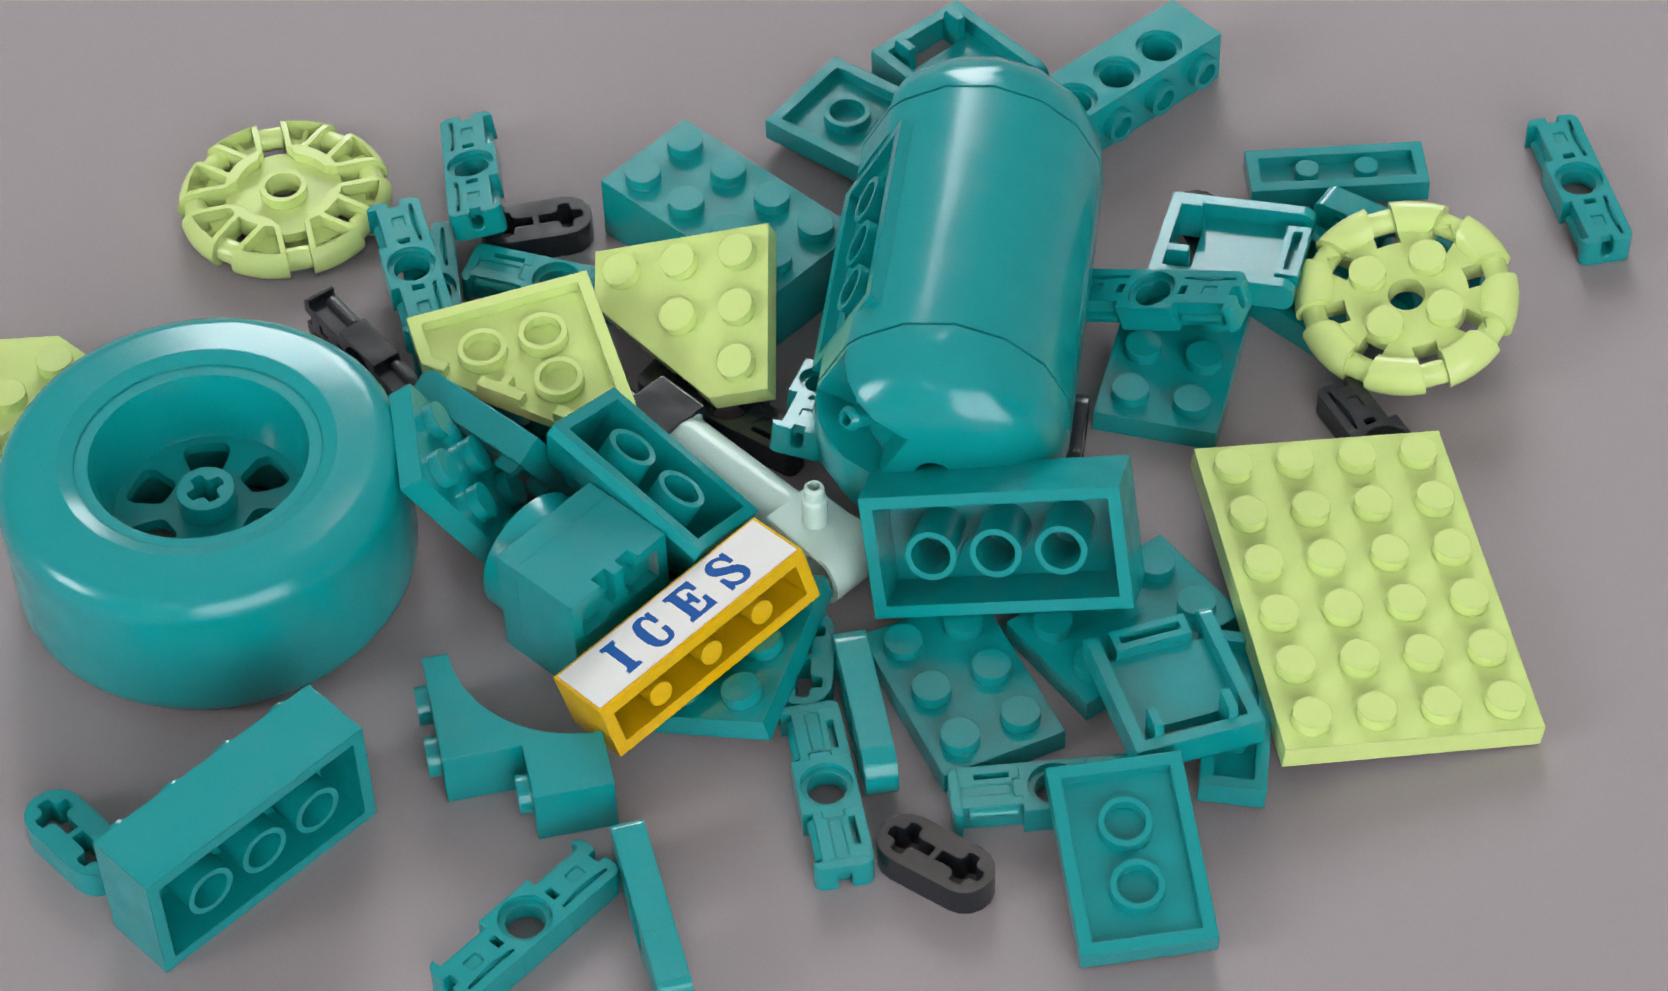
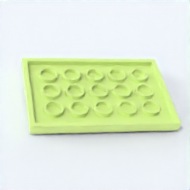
[1190,430,1546,767]

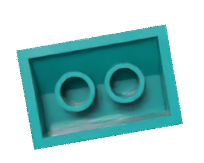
[547,387,759,576]

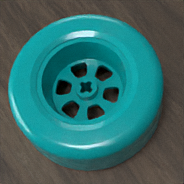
[0,317,418,710]

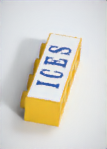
[553,517,820,757]

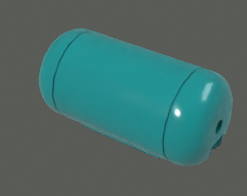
[812,57,1104,506]

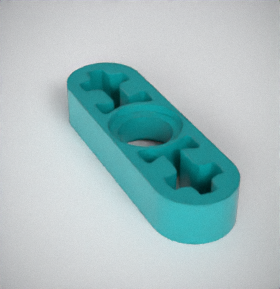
[831,629,899,796]

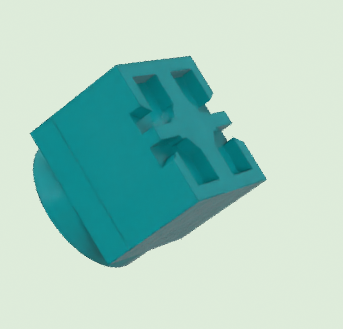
[483,482,669,676]

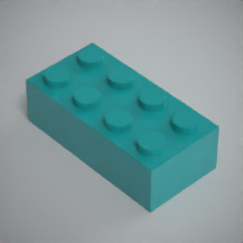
[601,119,841,345]
[857,455,1145,619]
[93,684,377,973]

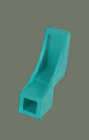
[413,654,619,839]

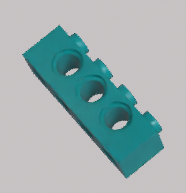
[1050,0,1221,151]

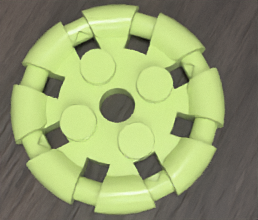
[178,120,392,280]
[1294,201,1520,396]

